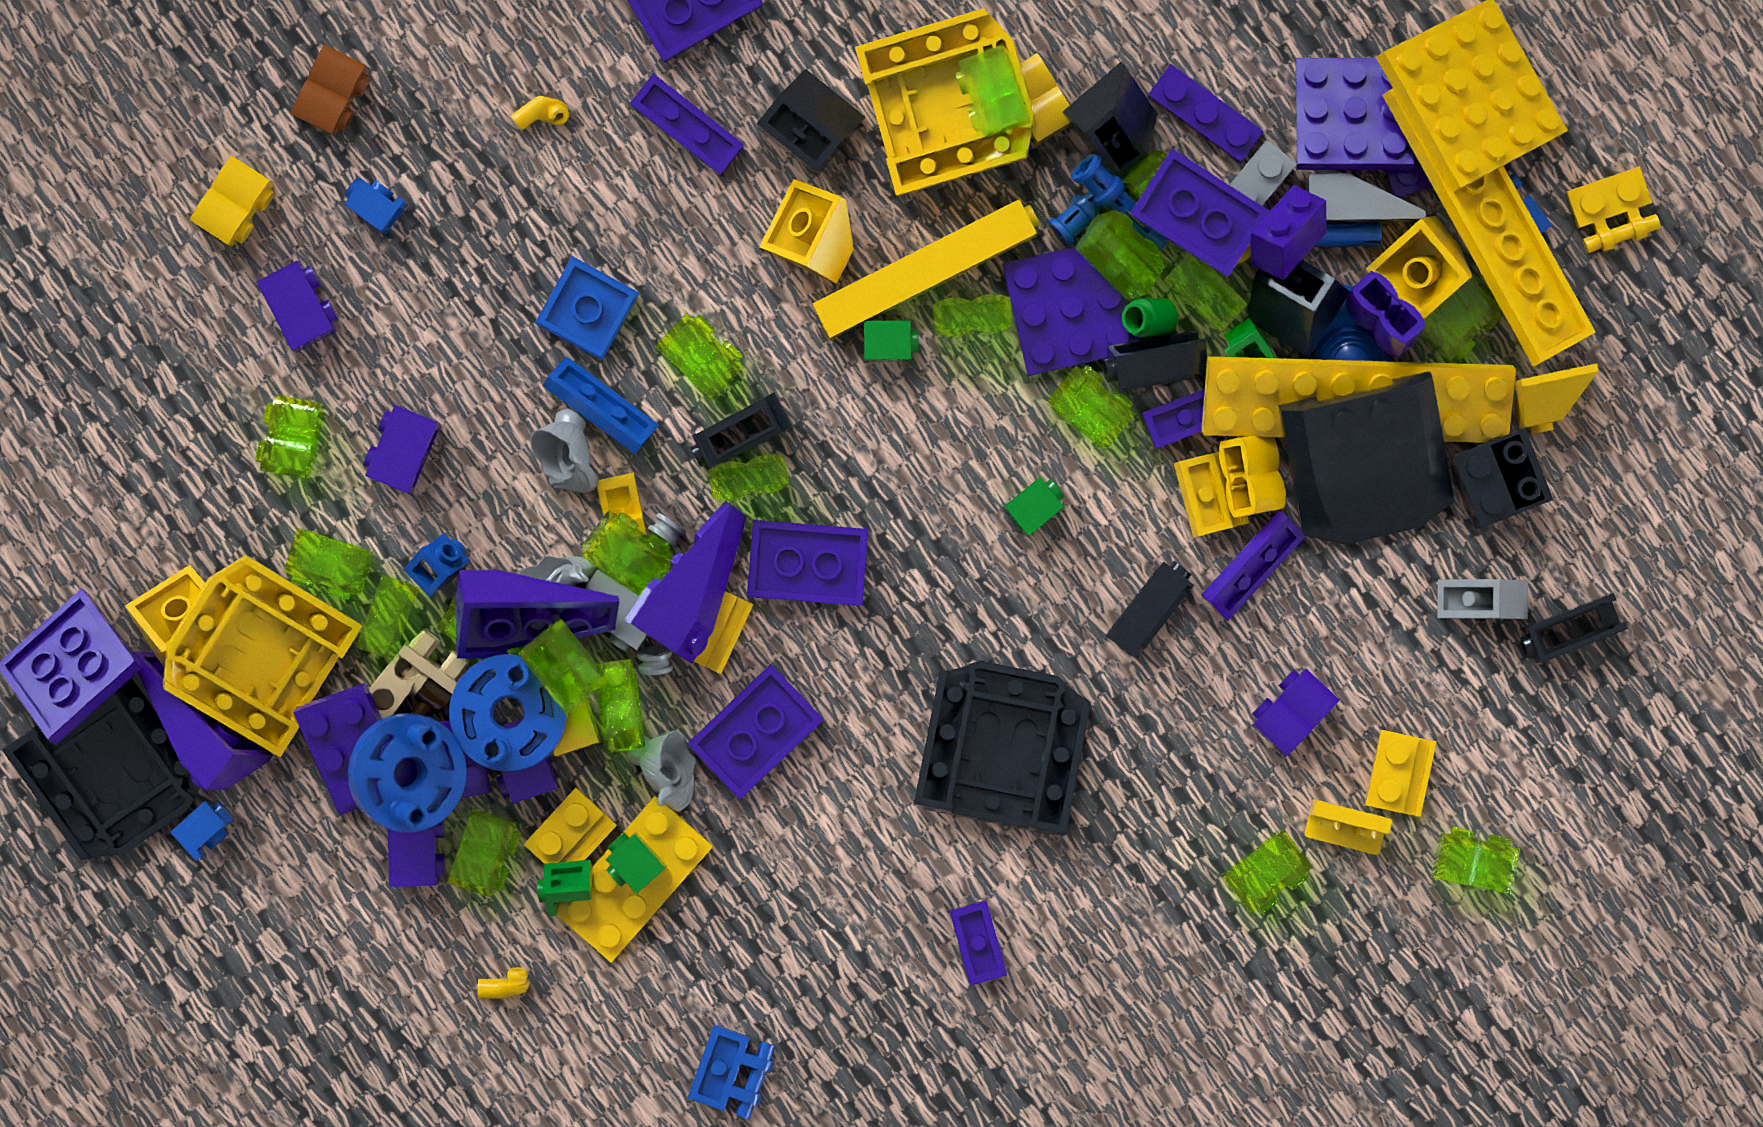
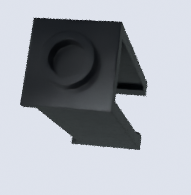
[1103,330,1207,393]
[690,392,793,471]
[1105,561,1194,659]
[1520,593,1628,663]

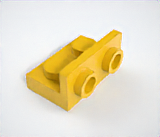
[1304,799,1393,855]

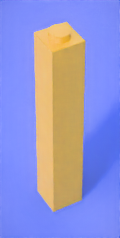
[812,199,1040,341]

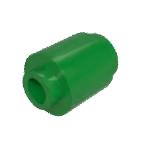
[1122,298,1178,337]

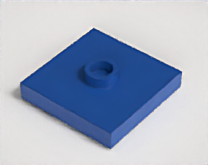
[535,256,640,361]

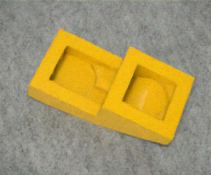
[596,472,651,561]

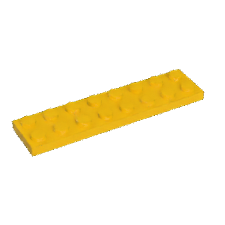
[1382,88,1596,367]
[1201,357,1516,443]

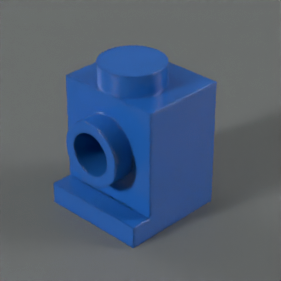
[344,177,408,235]
[403,533,470,597]
[170,800,234,861]

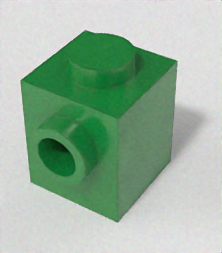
[605,832,668,894]

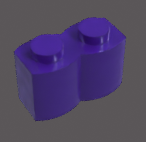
[1345,271,1425,358]
[1251,668,1340,757]

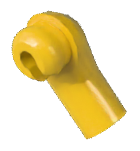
[510,96,569,131]
[478,967,530,999]

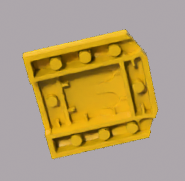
[855,8,1035,196]
[163,555,363,758]

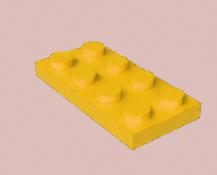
[557,795,713,963]

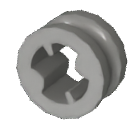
[647,513,686,548]
[637,646,673,675]

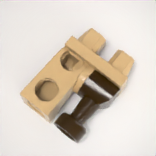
[369,629,469,719]

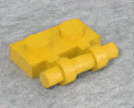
[1565,166,1661,253]

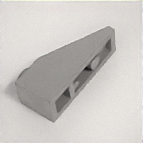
[1306,170,1426,224]

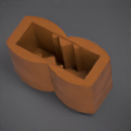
[290,44,371,136]

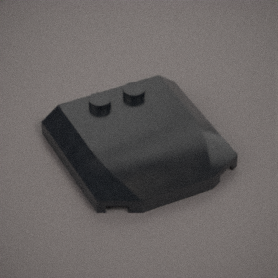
[1278,371,1455,544]
[913,661,1091,836]
[2,673,200,860]

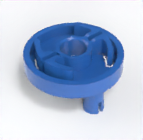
[449,654,568,771]
[348,713,466,832]

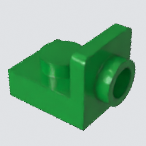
[537,860,593,916]

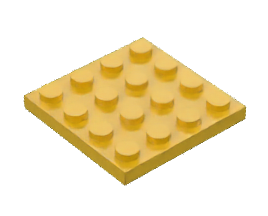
[1376,0,1568,193]

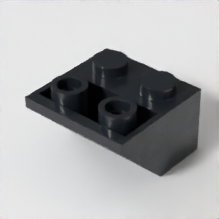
[1063,62,1157,178]
[756,69,866,177]
[1247,260,1350,357]
[1447,428,1554,529]

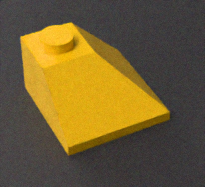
[759,179,854,284]
[1366,216,1473,320]
[1513,363,1599,435]
[125,565,205,667]

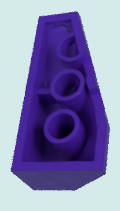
[625,501,747,664]
[456,570,619,659]
[133,651,273,790]

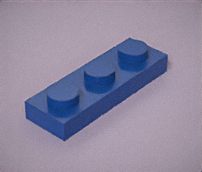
[543,356,659,455]

